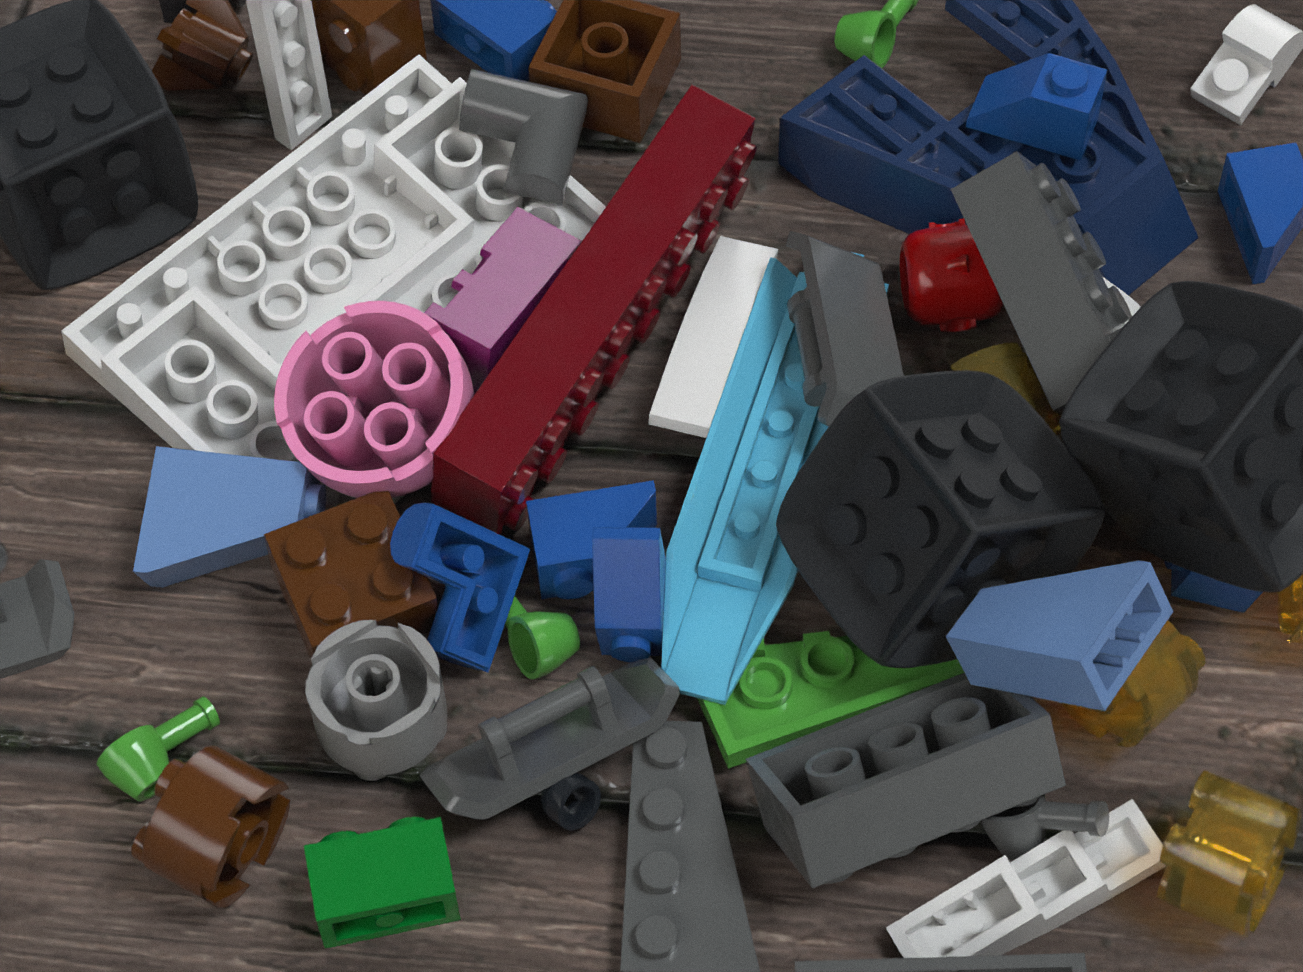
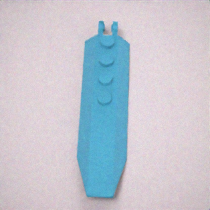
[661,252,889,705]

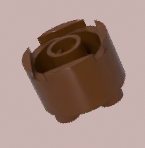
[131,746,290,908]

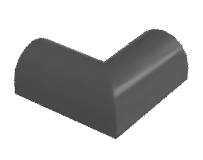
[459,69,588,205]

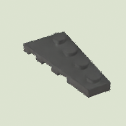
[620,721,760,972]

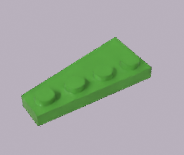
[697,631,964,769]

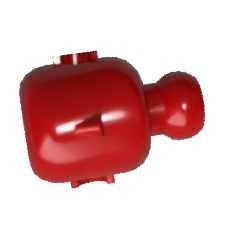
[900,218,1004,332]

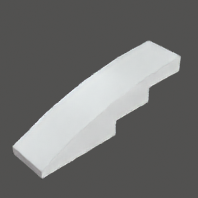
[648,236,778,438]
[886,799,1173,958]

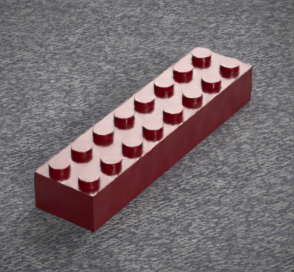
[431,85,757,536]

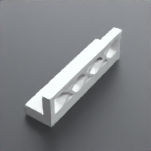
[246,0,332,150]

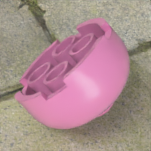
[274,301,474,498]

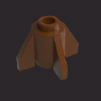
[152,0,253,91]

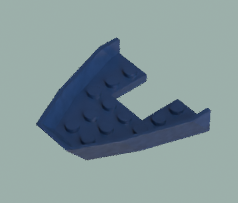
[778,0,1199,295]

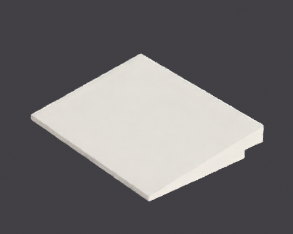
[61,55,606,510]

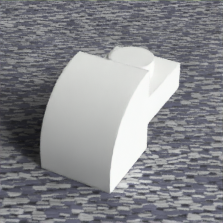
[1190,4,1303,125]

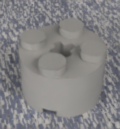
[305,620,447,781]

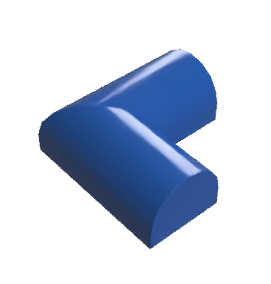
[390,502,530,672]

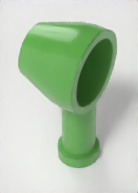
[835,0,919,68]
[505,596,580,680]
[97,696,220,802]

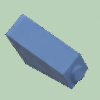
[133,446,326,588]
[946,561,1173,711]

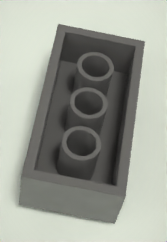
[951,151,1132,415]
[745,672,1066,888]

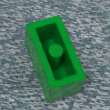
[303,817,461,949]

